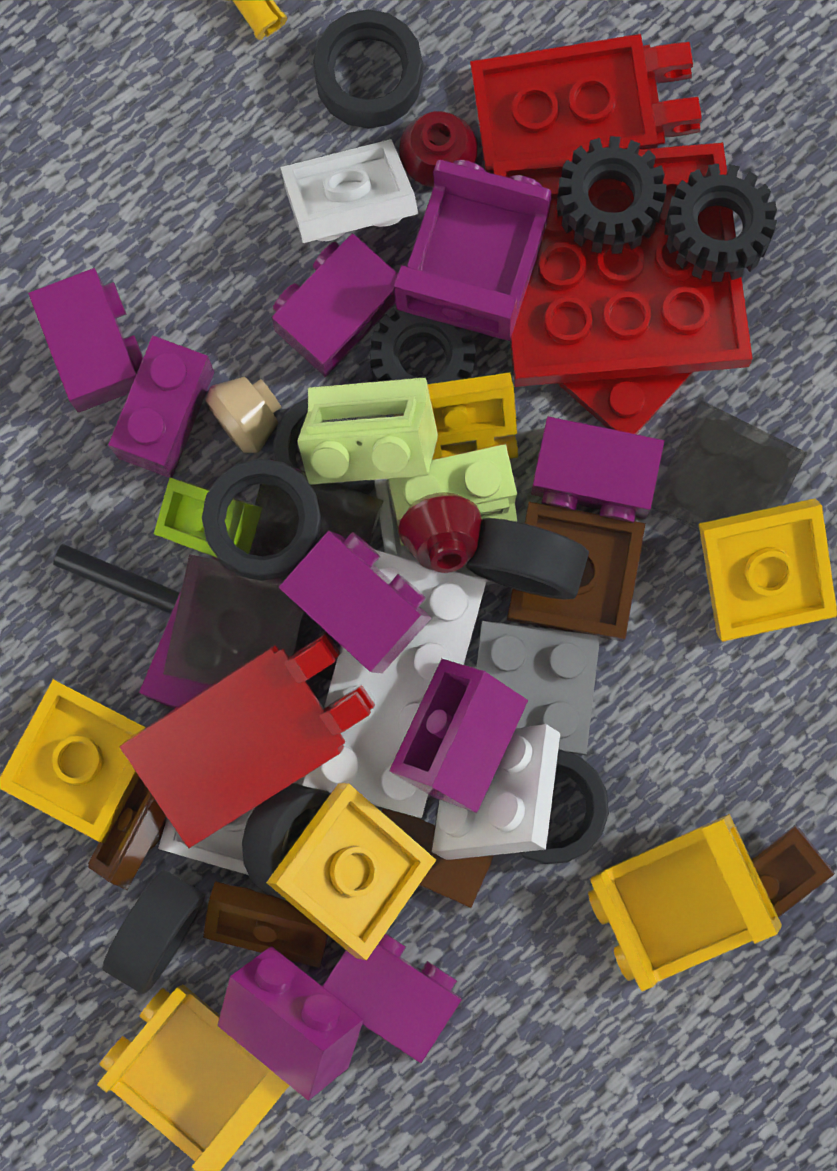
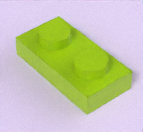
[154,478,262,558]

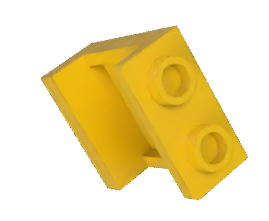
[588,814,782,992]
[97,984,290,1171]

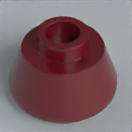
[399,111,478,188]
[398,492,482,573]

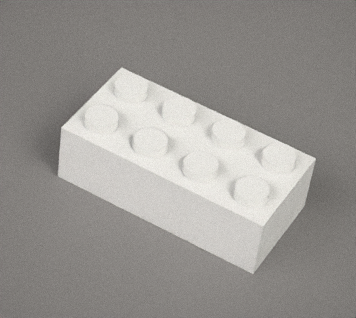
[303,550,487,818]

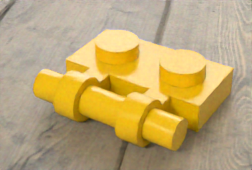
[394,373,518,460]

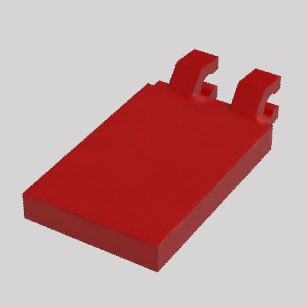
[470,34,702,174]
[119,633,375,849]

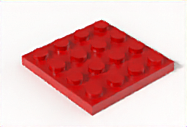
[493,142,753,387]

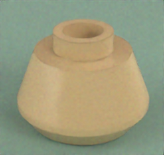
[205,377,282,453]

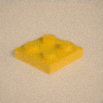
[699,498,837,642]
[0,679,146,843]
[266,783,436,961]

